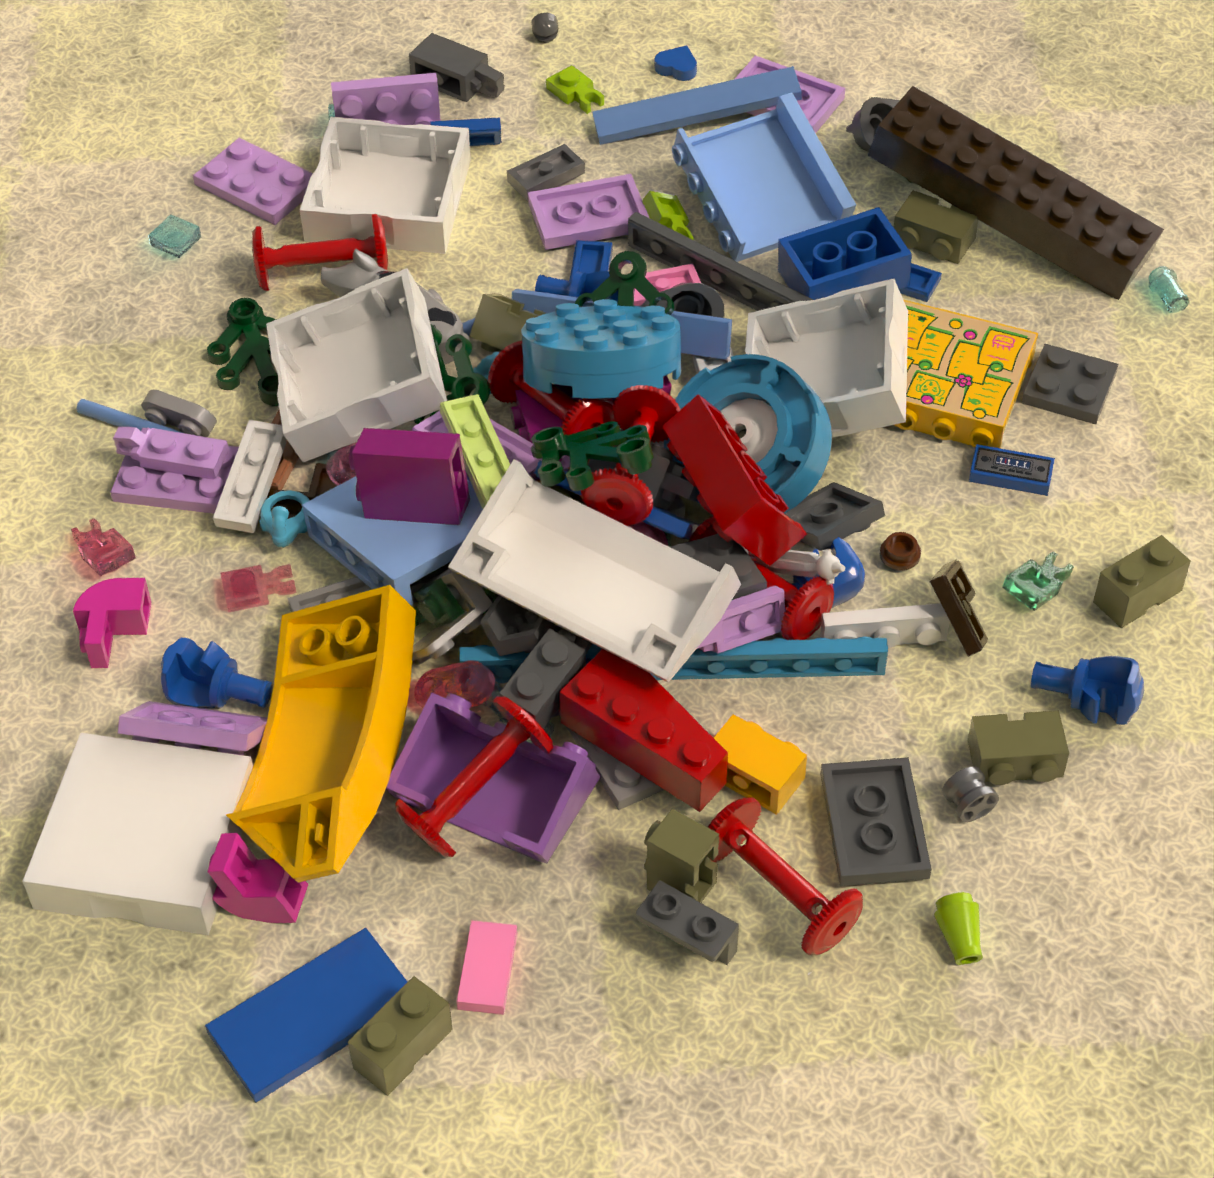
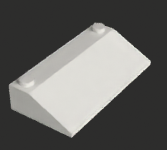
[448,459,741,682]

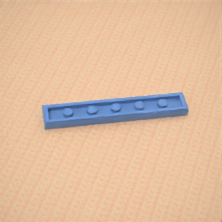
[592,66,802,145]
[512,289,732,360]

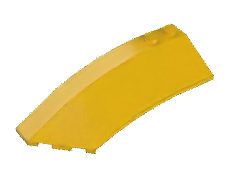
[226,585,416,883]

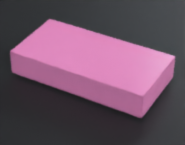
[457,920,518,1015]

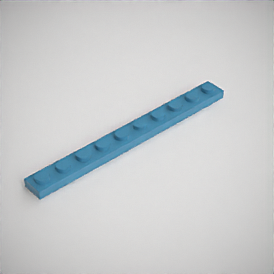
[460,637,888,684]

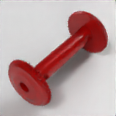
[252,214,388,291]
[488,341,618,435]
[581,385,680,527]
[688,516,834,640]
[395,696,553,857]
[708,797,863,955]

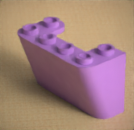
[386,692,600,863]

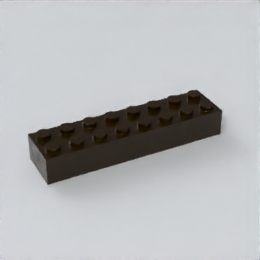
[868,86,1164,300]

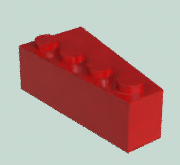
[662,394,807,566]
[560,649,728,812]

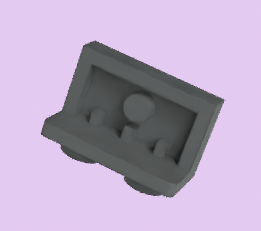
[481,595,556,656]
[636,880,739,965]

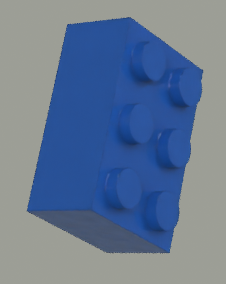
[778,207,912,300]

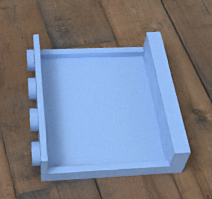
[672,92,856,262]
[302,475,483,606]

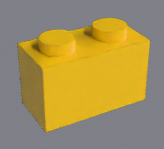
[714,714,807,815]

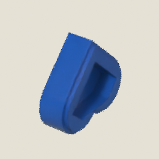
[654,45,697,81]

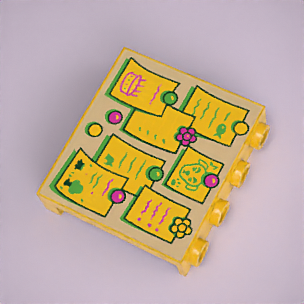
[894,300,1038,448]

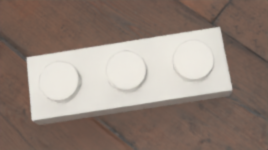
[213,420,287,533]
[820,603,950,648]

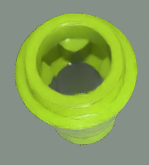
[934,892,983,965]

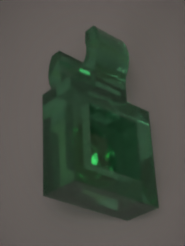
[413,578,465,628]

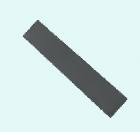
[628,212,813,311]

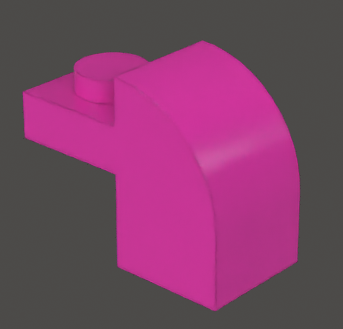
[73,578,152,668]
[207,833,308,923]

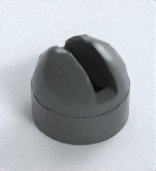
[531,13,559,43]

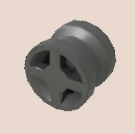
[942,766,999,822]

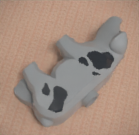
[321,249,470,364]

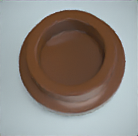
[880,532,921,570]

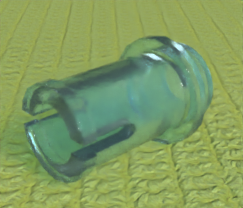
[1148,266,1190,313]

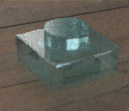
[148,214,201,258]

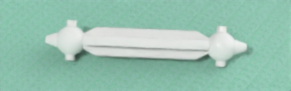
[743,547,845,584]

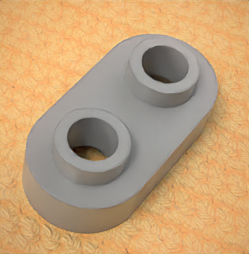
[141,389,217,437]

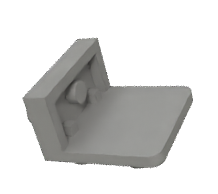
[412,569,492,664]

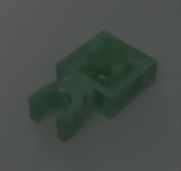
[1002,551,1074,611]

